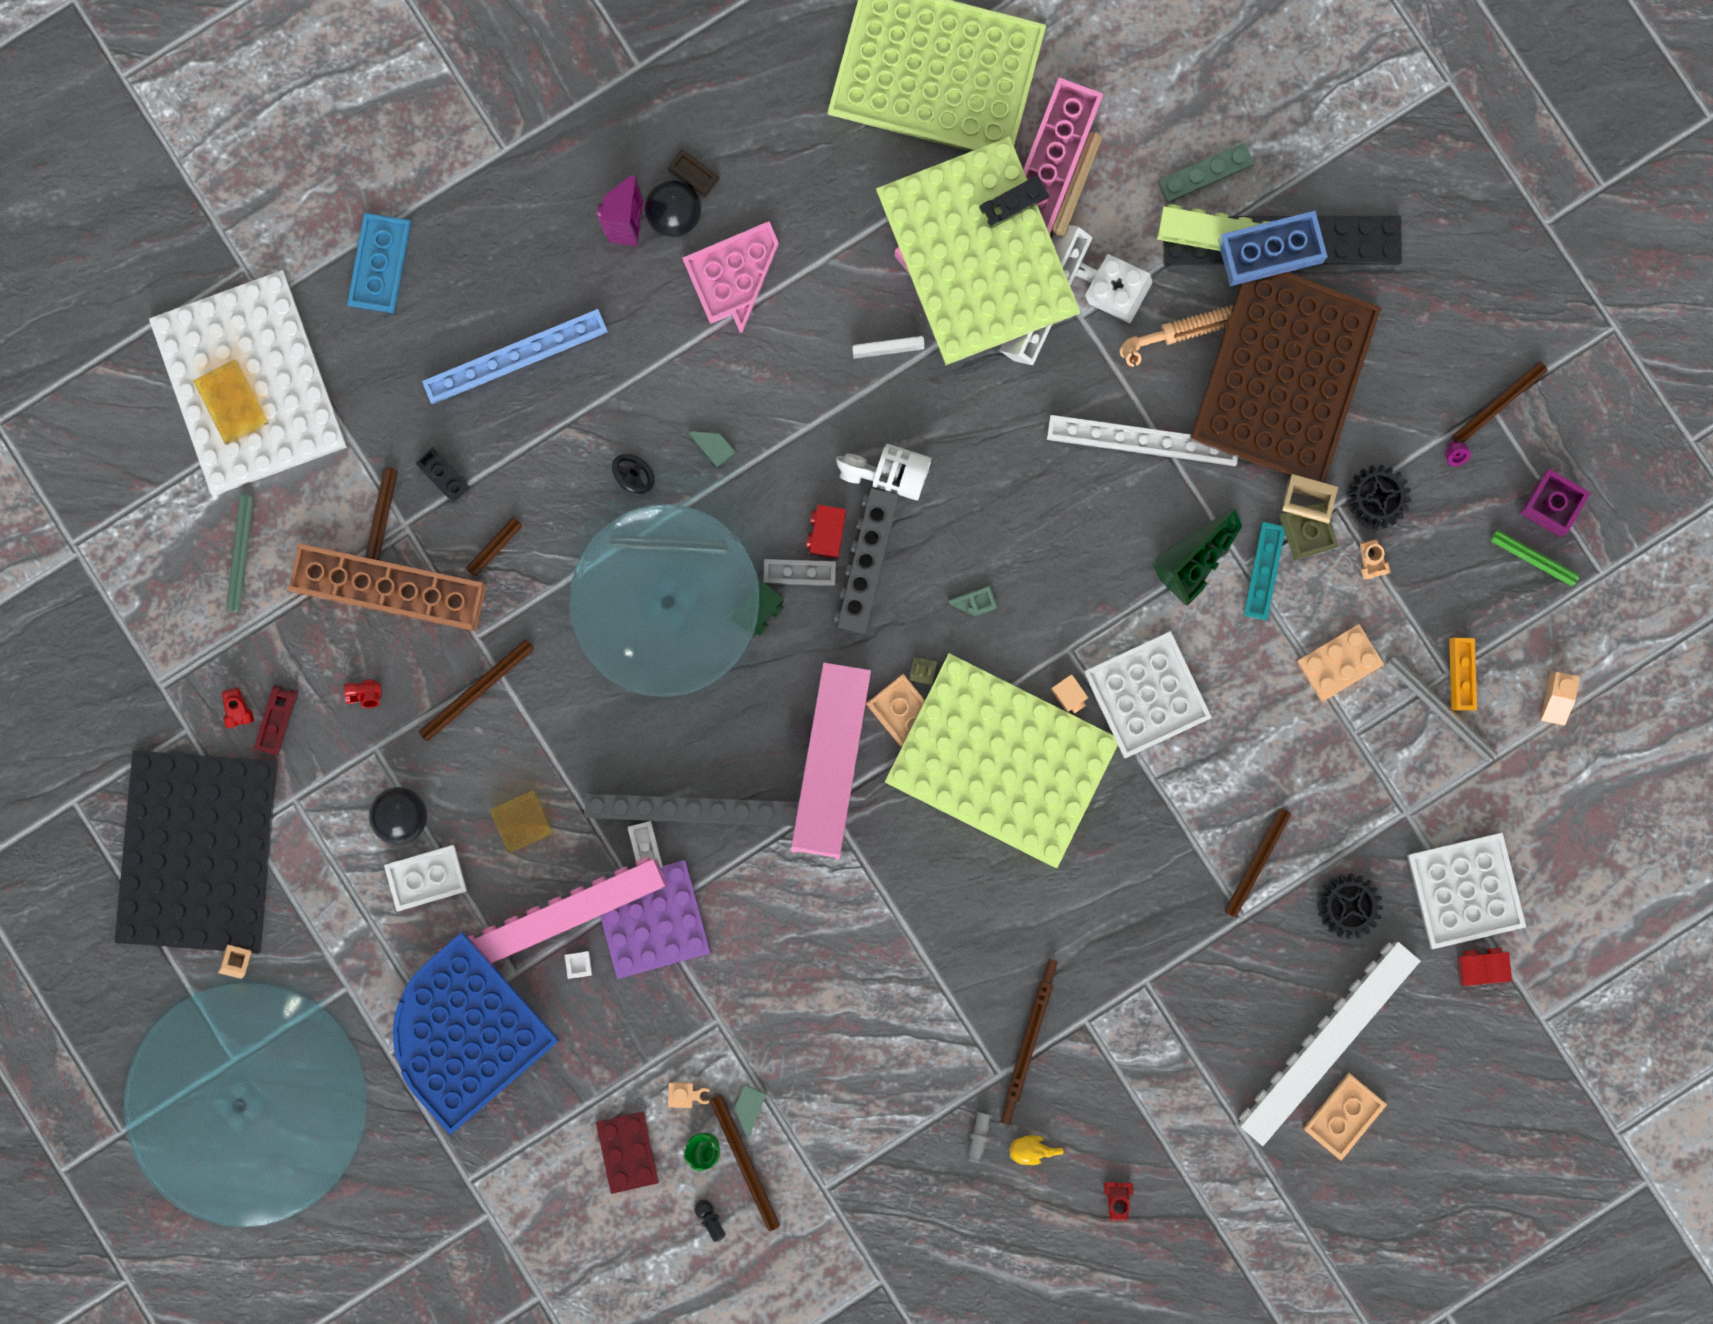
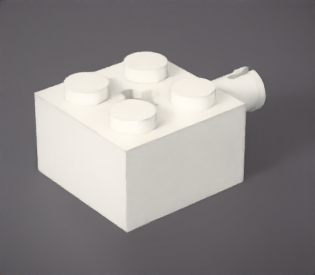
[1075,254,1153,323]

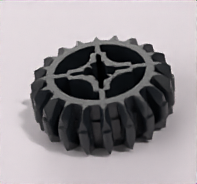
[1346,465,1411,529]
[1317,873,1383,939]

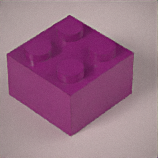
[1519,469,1591,537]

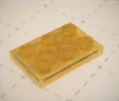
[193,359,269,445]

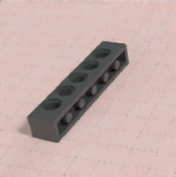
[834,488,899,636]

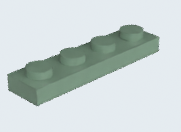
[1158,142,1255,204]

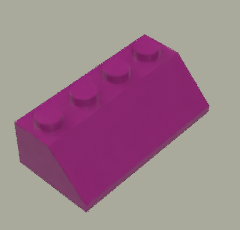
[597,176,644,246]

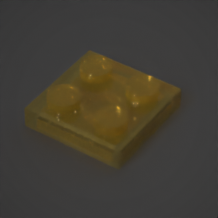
[490,790,554,854]

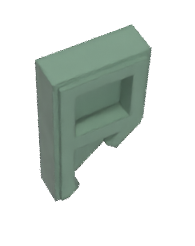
[689,431,735,468]
[948,586,998,617]
[735,1085,767,1136]

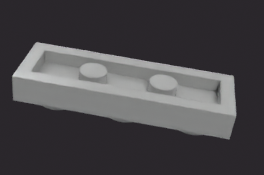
[763,559,836,586]

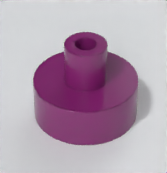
[1445,441,1471,466]

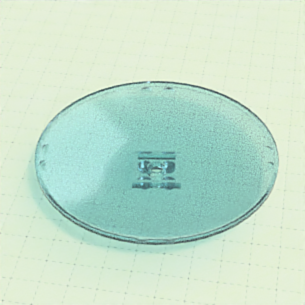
[124,983,366,1227]

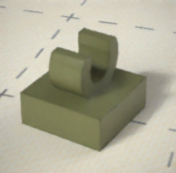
[909,657,937,685]

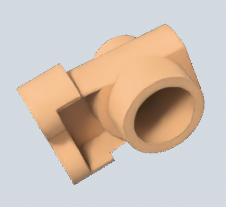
[1360,539,1391,580]

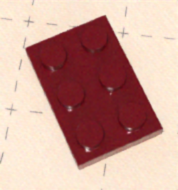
[596,1111,659,1194]

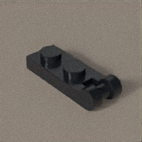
[979,175,1049,228]

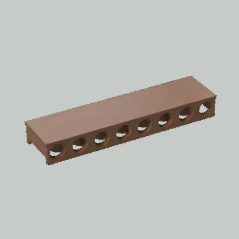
[287,543,487,632]

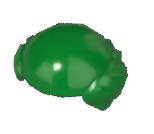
[684,1133,720,1172]

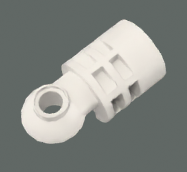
[836,444,932,501]

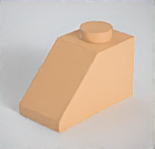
[1540,672,1580,725]

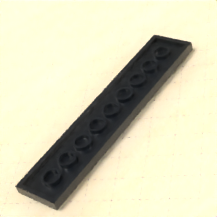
[1163,216,1402,265]

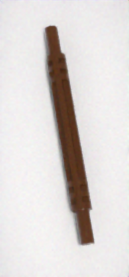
[1001,959,1058,1125]

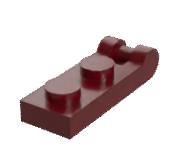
[254,685,298,756]

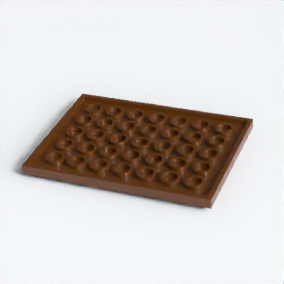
[1189,272,1381,483]

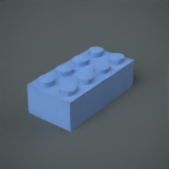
[1218,211,1328,286]

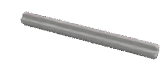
[1386,656,1498,762]

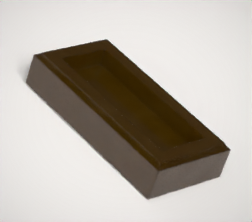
[668,149,720,197]

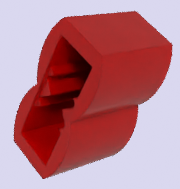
[1457,947,1512,986]

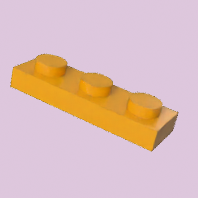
[1449,638,1477,711]

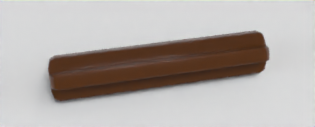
[467,518,522,576]

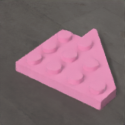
[682,221,779,333]

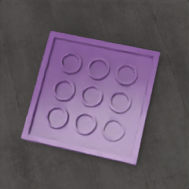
[592,860,711,979]

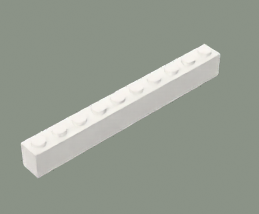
[1238,941,1420,1146]

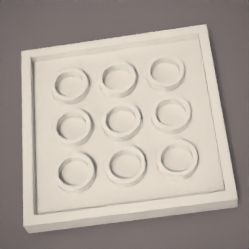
[1083,631,1212,759]
[1407,833,1526,949]

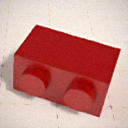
[806,505,846,559]

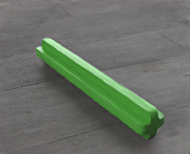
[1491,530,1579,586]

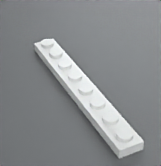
[1047,415,1238,466]

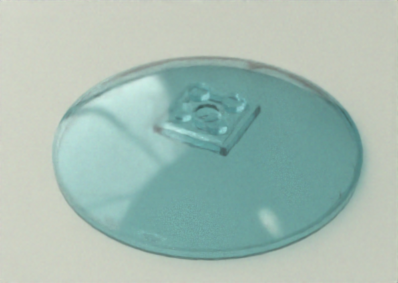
[570,504,760,697]

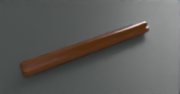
[419,640,534,741]
[710,1095,780,1231]

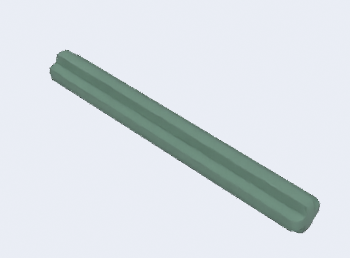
[226,494,254,612]

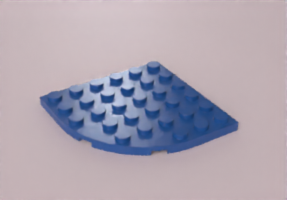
[393,931,560,1135]

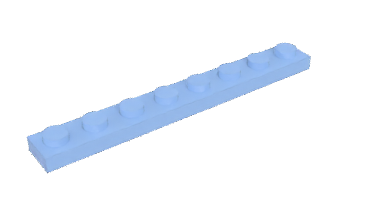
[422,309,608,404]

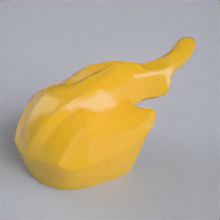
[1009,1135,1064,1165]

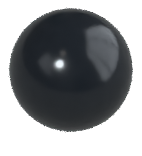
[645,181,701,237]
[369,787,427,845]

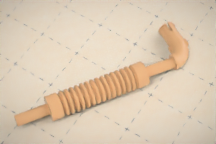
[1119,305,1233,367]

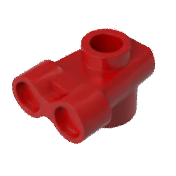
[344,679,382,708]
[222,687,254,728]
[1104,1182,1133,1221]

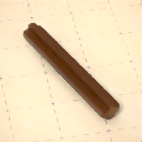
[365,468,398,560]

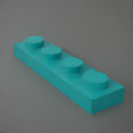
[1243,522,1285,621]

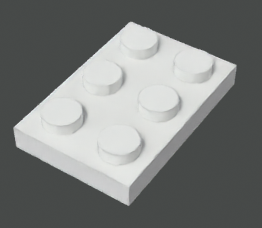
[384,845,468,912]

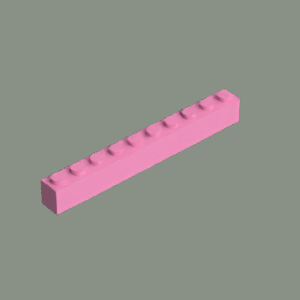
[438,856,668,964]

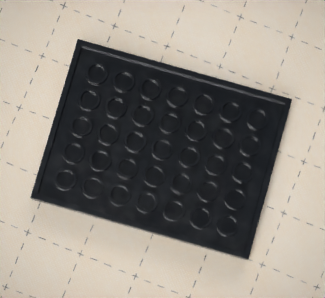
[114,751,278,953]

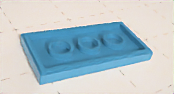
[347,213,412,314]

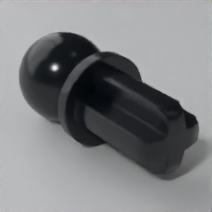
[694,1200,726,1242]

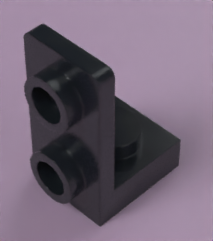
[416,447,469,502]

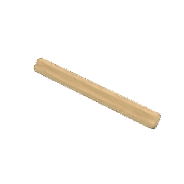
[1052,132,1102,236]

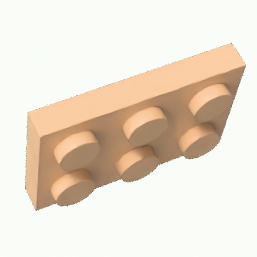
[1296,624,1384,702]

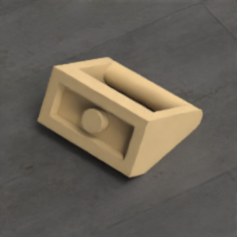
[1282,474,1338,524]

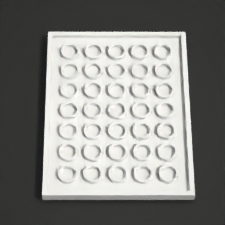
[149,270,347,496]

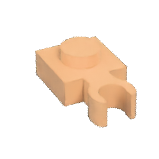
[668,1082,710,1108]

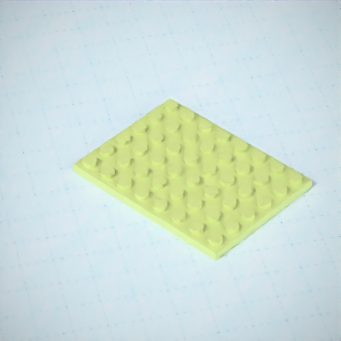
[828,0,1046,151]
[876,137,1080,365]
[885,653,1118,868]

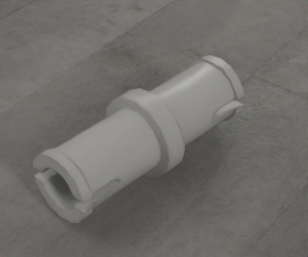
[966,1112,992,1164]

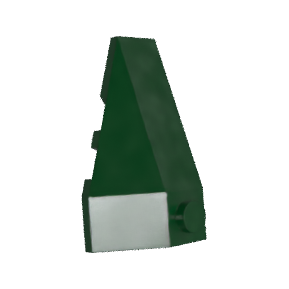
[1153,508,1242,606]

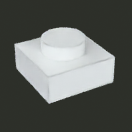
[565,951,593,979]

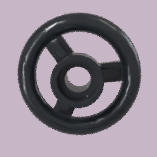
[612,454,655,494]

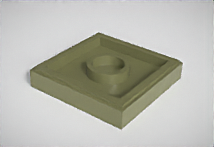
[1279,502,1339,561]

